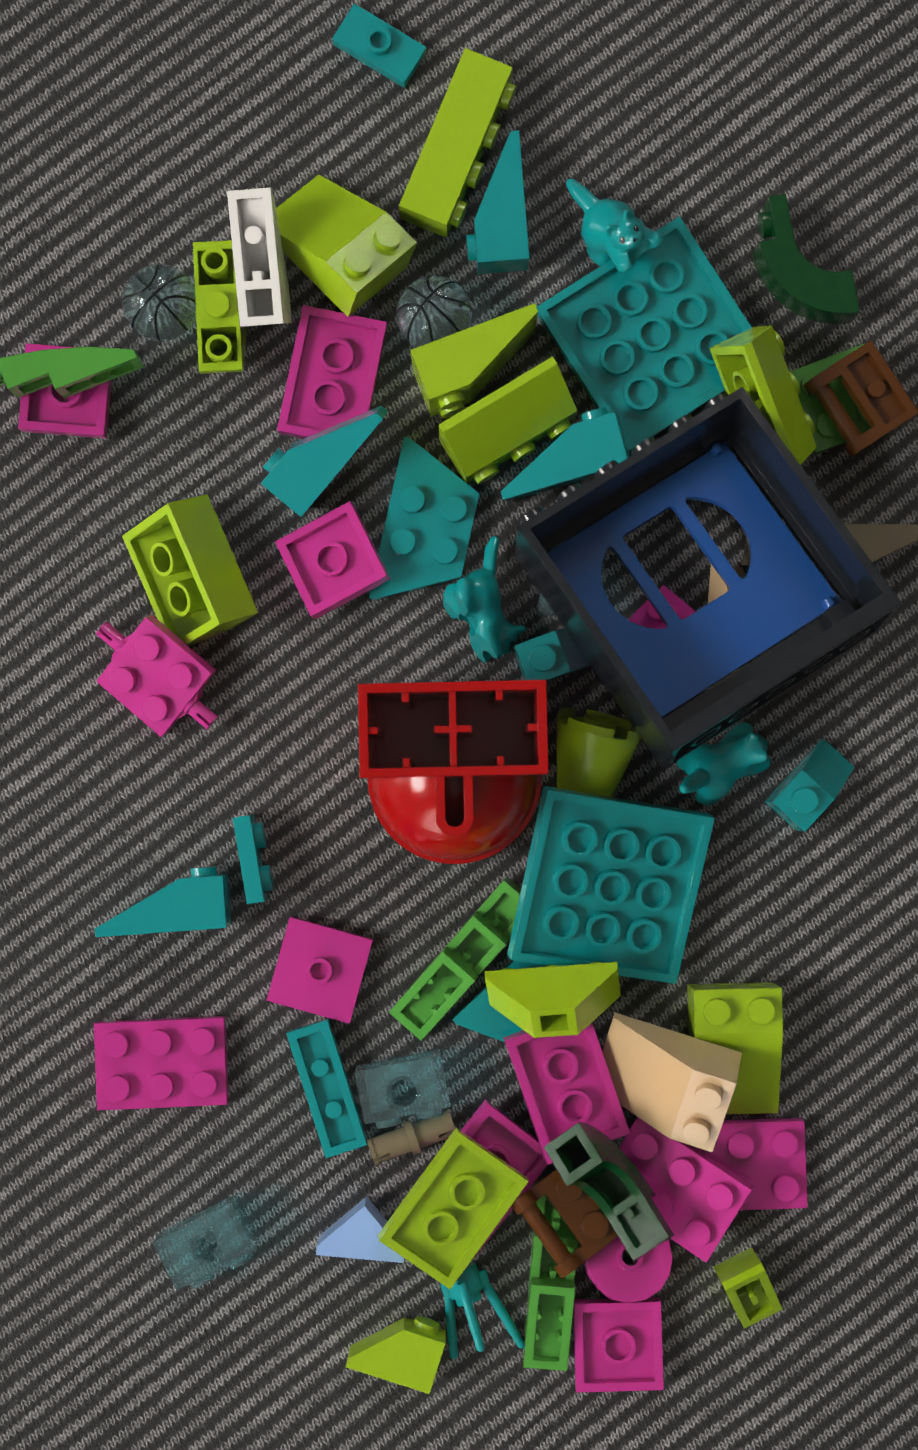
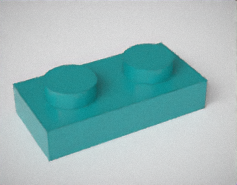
[233,814,274,904]

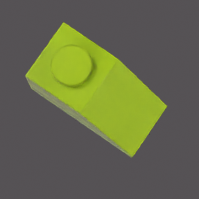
[346,1316,446,1394]

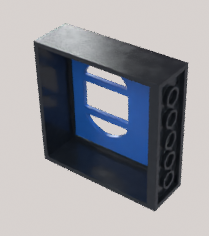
[515,387,902,770]

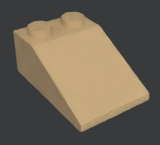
[602,1012,742,1152]

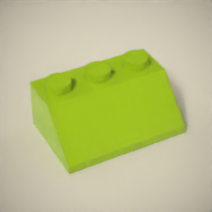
[709,325,817,465]
[439,356,577,484]
[122,494,258,647]

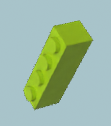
[399,48,517,238]

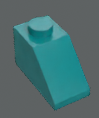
[513,628,591,682]
[764,738,855,832]

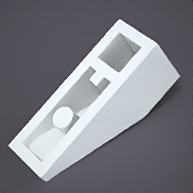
[227,187,292,327]

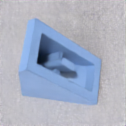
[316,1196,404,1263]

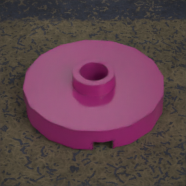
[585,1236,673,1303]

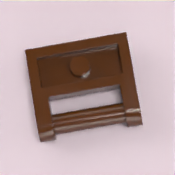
[803,340,918,458]
[511,1169,618,1278]

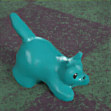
[566,179,664,273]
[443,536,526,663]
[677,721,771,806]

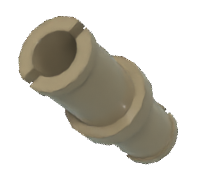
[367,1109,455,1166]

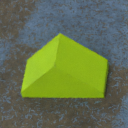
[713,1247,783,1329]

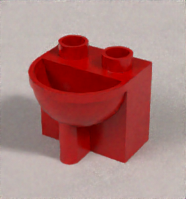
[358,680,548,864]

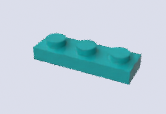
[286,1018,368,1158]

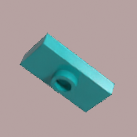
[332,3,427,88]

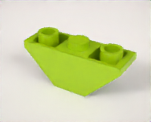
[193,240,246,374]
[485,962,621,1038]

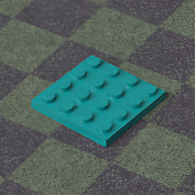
[537,216,752,453]
[507,786,715,984]

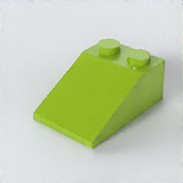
[276,175,417,317]
[410,303,538,419]
[687,982,783,1114]

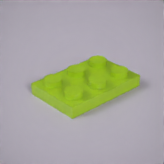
[378,1127,529,1289]

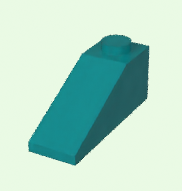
[466,130,530,274]
[260,406,388,517]
[501,407,630,502]
[95,866,232,937]

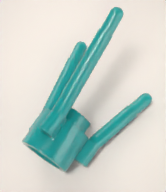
[440,1261,525,1359]

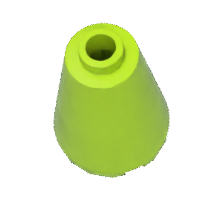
[556,707,641,797]

